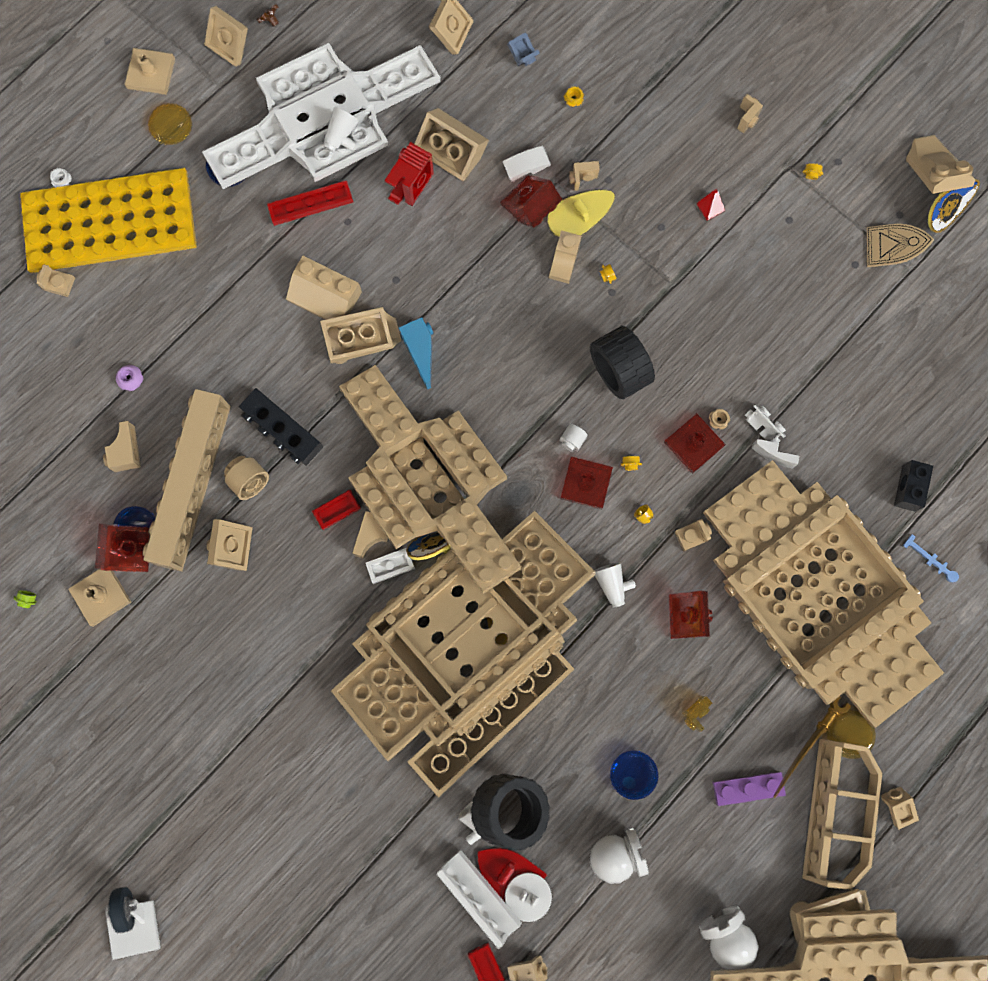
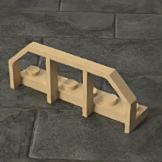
[802,739,882,889]

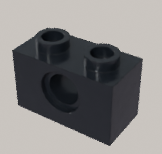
[894,460,933,512]

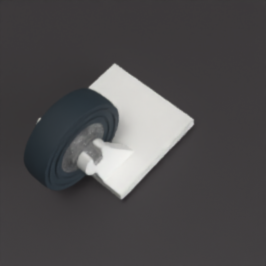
[105,887,161,960]

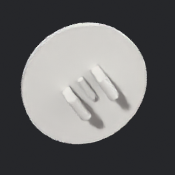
[505,873,552,922]

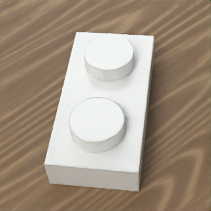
[366,548,415,584]

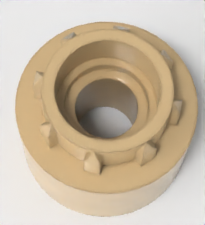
[224,456,269,500]

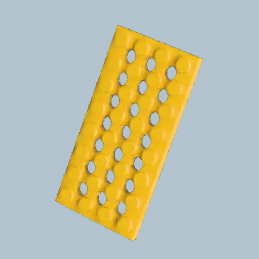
[20,168,197,273]

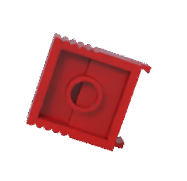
[384,142,434,206]

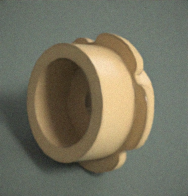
[709,409,730,430]

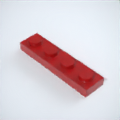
[267,180,353,226]

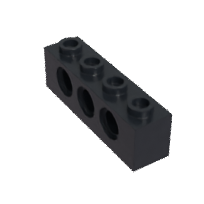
[238,388,323,466]

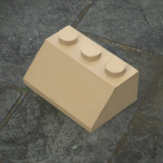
[415,108,489,181]
[286,256,362,320]

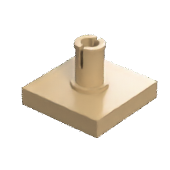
[429,0,473,55]
[204,6,248,66]
[125,48,175,95]
[206,519,253,571]
[68,565,131,627]

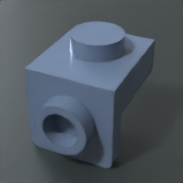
[507,32,540,66]

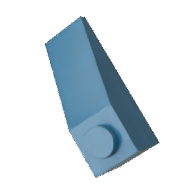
[399,317,434,389]

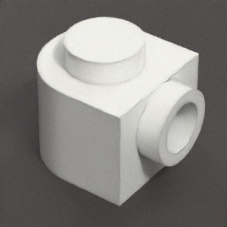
[559,424,588,452]

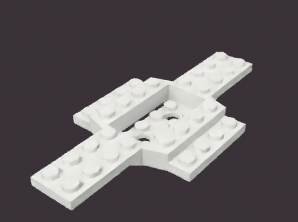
[202,43,440,189]

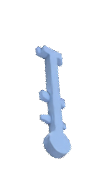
[903,534,959,583]

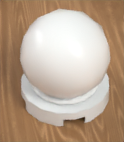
[590,828,649,884]
[699,906,758,970]

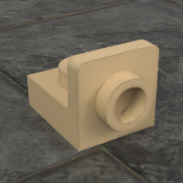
[569,161,600,191]
[37,265,75,297]
[675,519,712,552]
[881,787,919,829]
[507,955,547,981]

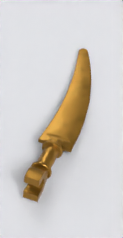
[773,696,851,798]

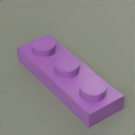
[713,772,786,806]

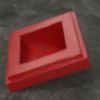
[696,189,725,221]

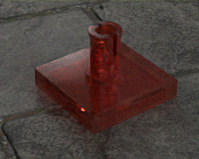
[664,413,726,474]
[560,457,613,510]
[669,591,713,639]

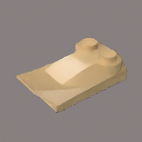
[906,135,975,194]
[320,307,402,364]
[790,889,870,945]

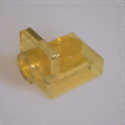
[682,696,712,732]

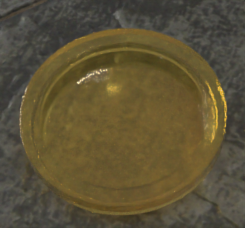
[148,103,192,145]
[827,710,876,759]

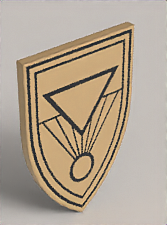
[867,224,934,267]

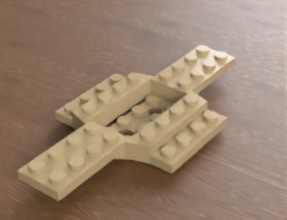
[339,365,521,594]
[711,909,988,981]

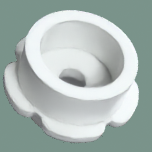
[50,168,71,187]

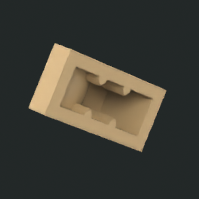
[549,230,582,284]
[103,421,141,472]
[353,511,388,558]

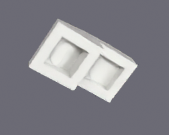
[503,146,551,182]
[752,439,799,469]

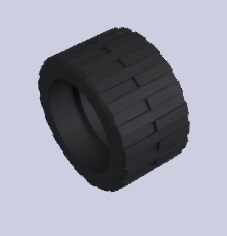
[590,325,655,400]
[471,774,550,851]

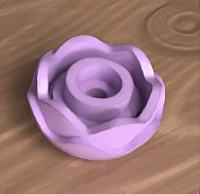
[116,365,143,391]

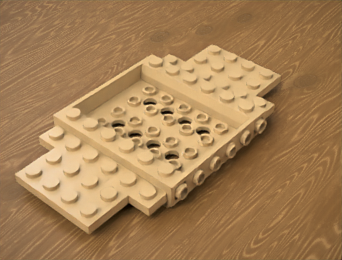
[703,460,944,728]
[331,511,595,761]

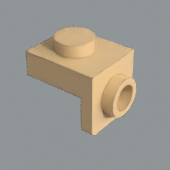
[737,94,763,133]

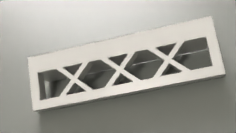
[437,850,522,949]

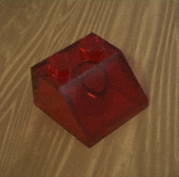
[500,175,562,228]
[95,523,151,572]

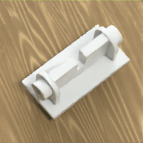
[745,405,786,443]

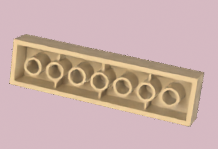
[143,389,231,572]
[408,652,574,798]

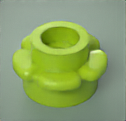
[14,590,37,608]

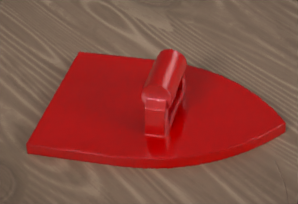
[478,848,547,903]

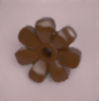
[256,4,279,27]

